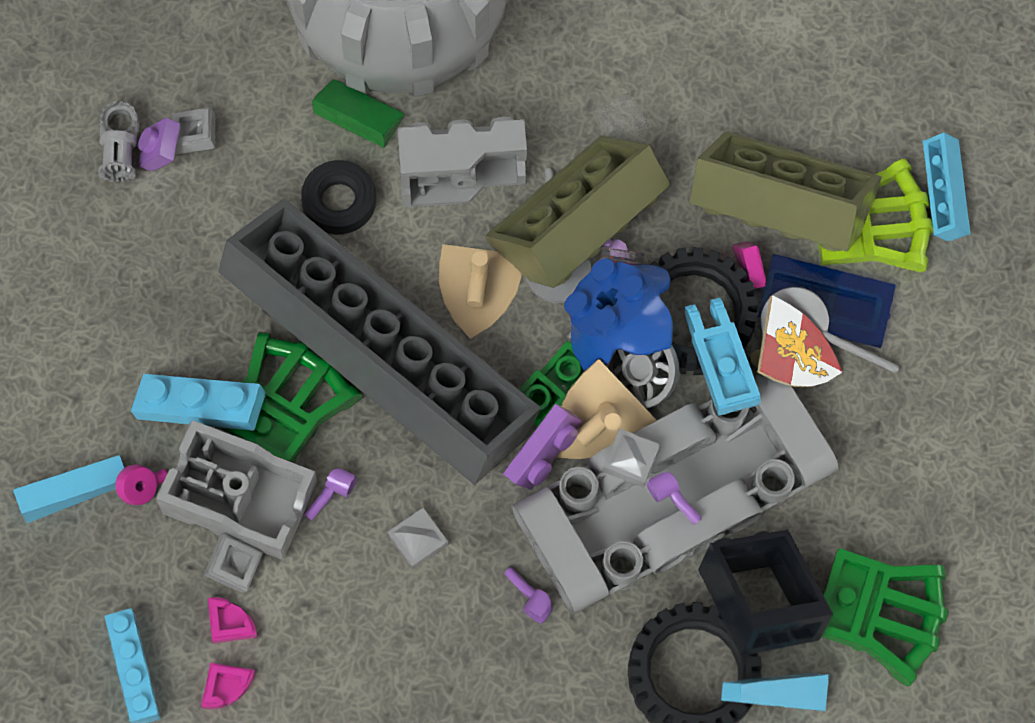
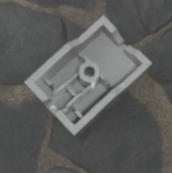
[397,117,527,208]
[156,420,317,560]

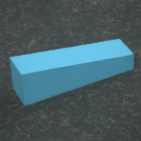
[13,455,125,523]
[721,673,829,711]

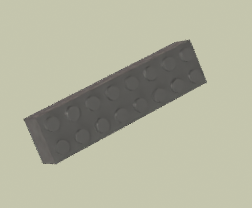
[218,198,541,485]

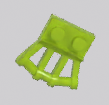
[817,158,933,273]

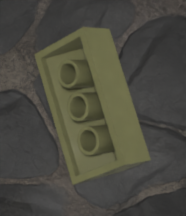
[689,131,882,252]
[485,136,670,288]

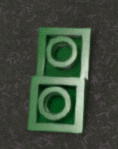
[519,340,584,427]

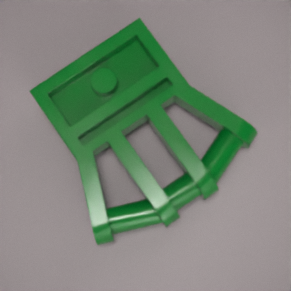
[219,331,363,463]
[821,548,949,687]

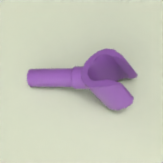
[304,468,357,521]
[647,472,702,525]
[504,567,552,624]

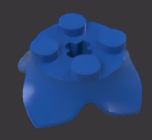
[564,258,673,371]

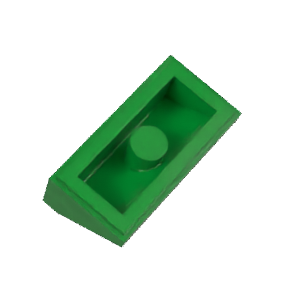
[312,79,405,148]

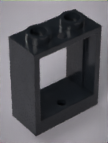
[698,530,833,656]

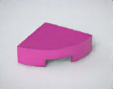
[732,241,766,289]
[208,597,258,644]
[201,663,255,709]

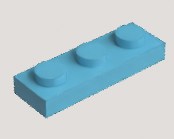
[131,374,266,431]

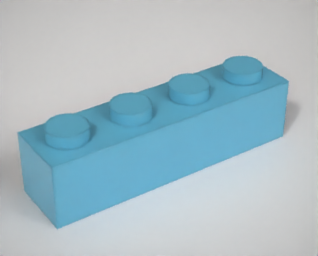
[923,133,971,241]
[104,608,161,723]

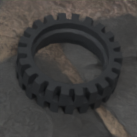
[649,247,758,375]
[628,602,762,723]

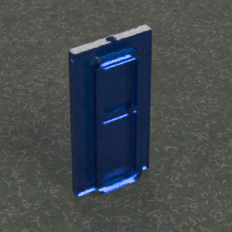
[757,254,896,348]

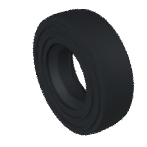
[301,160,376,234]

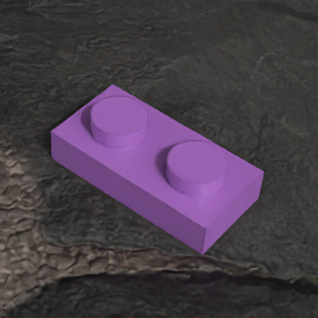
[503,404,583,490]

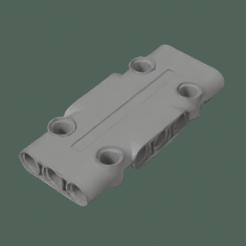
[511,374,839,614]

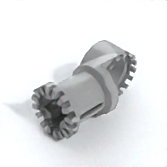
[98,101,140,182]

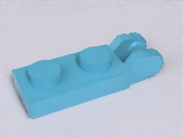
[684,298,761,416]

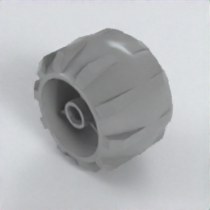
[287,0,508,96]

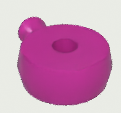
[115,464,167,505]

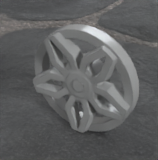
[606,345,680,408]

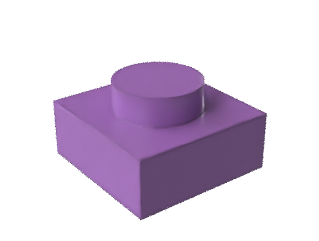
[138,118,180,171]

